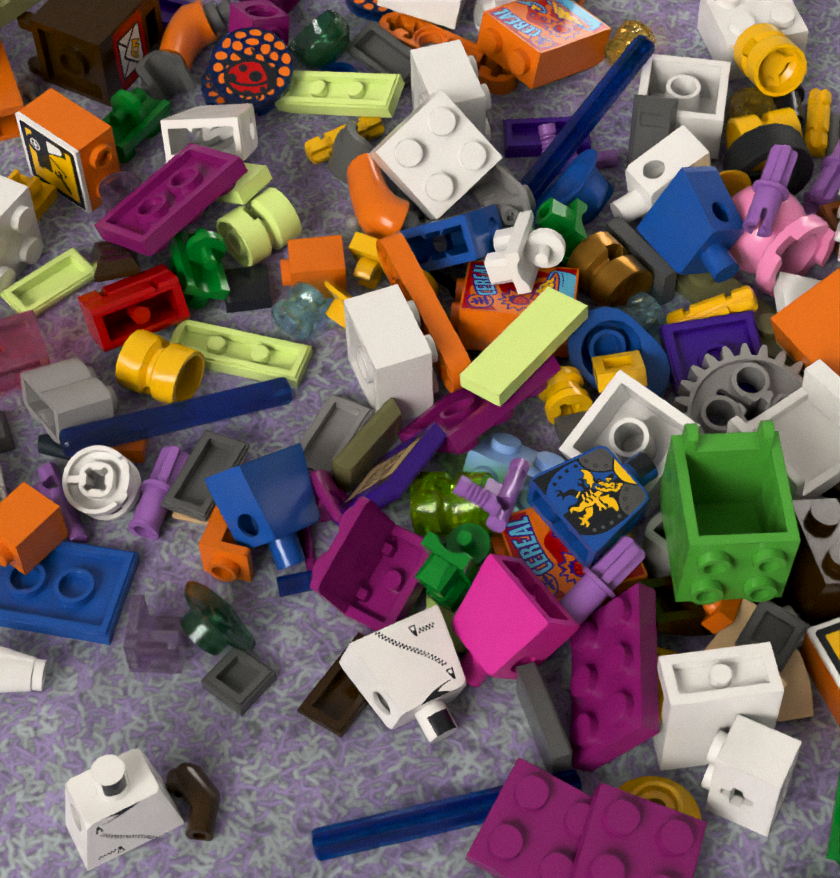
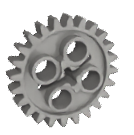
[673,343,803,434]

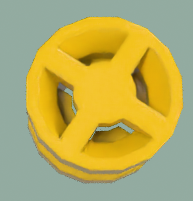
[538,366,593,425]

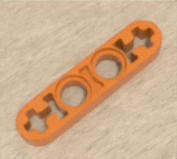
[379,11,518,95]
[376,232,472,393]

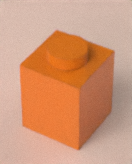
[280,235,347,302]
[0,481,68,576]

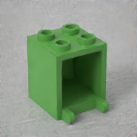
[659,420,801,605]

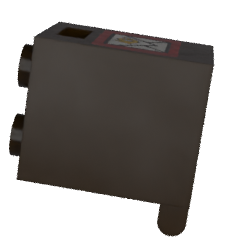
[17,0,164,107]

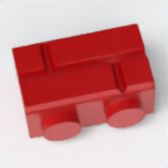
[77,264,190,353]

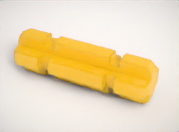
[804,88,832,158]
[304,117,384,165]
[666,285,758,324]

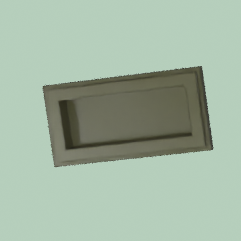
[332,398,402,492]

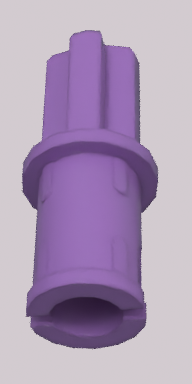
[809,138,840,206]
[742,144,798,237]
[128,445,188,540]
[559,535,646,626]

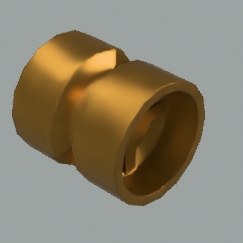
[566,231,653,313]

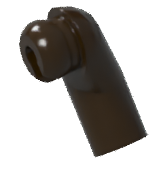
[166,762,220,841]

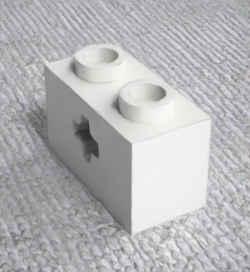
[701,714,802,837]

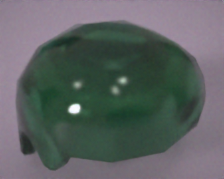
[287,9,350,69]

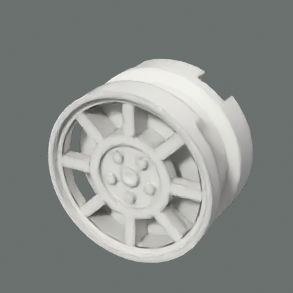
[62,445,142,521]

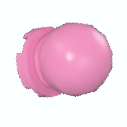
[729,186,835,299]

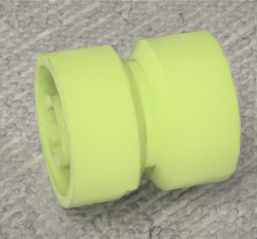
[216,187,302,267]

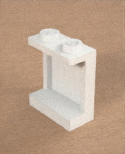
[726,359,840,500]
[652,642,784,771]

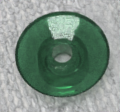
[180,581,256,656]

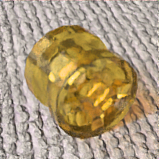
[604,20,656,74]
[728,87,773,120]

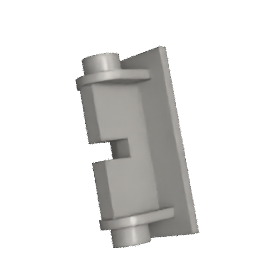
[467,163,536,228]

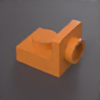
[199,505,255,582]

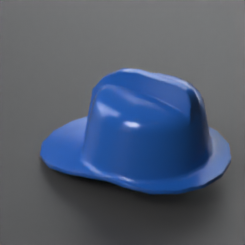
[532,149,614,227]
[566,306,671,397]

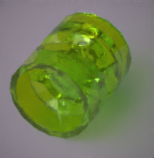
[410,471,493,537]

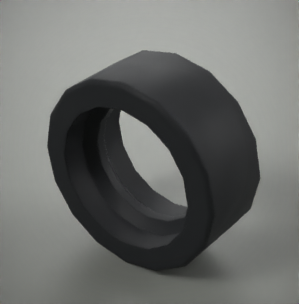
[723,123,814,196]

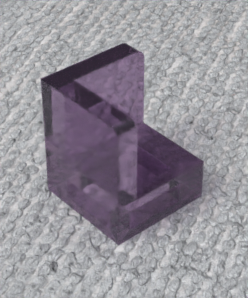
[123,594,190,674]

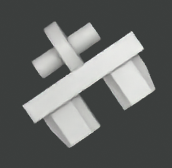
[484,210,566,295]

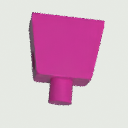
[452,553,580,687]

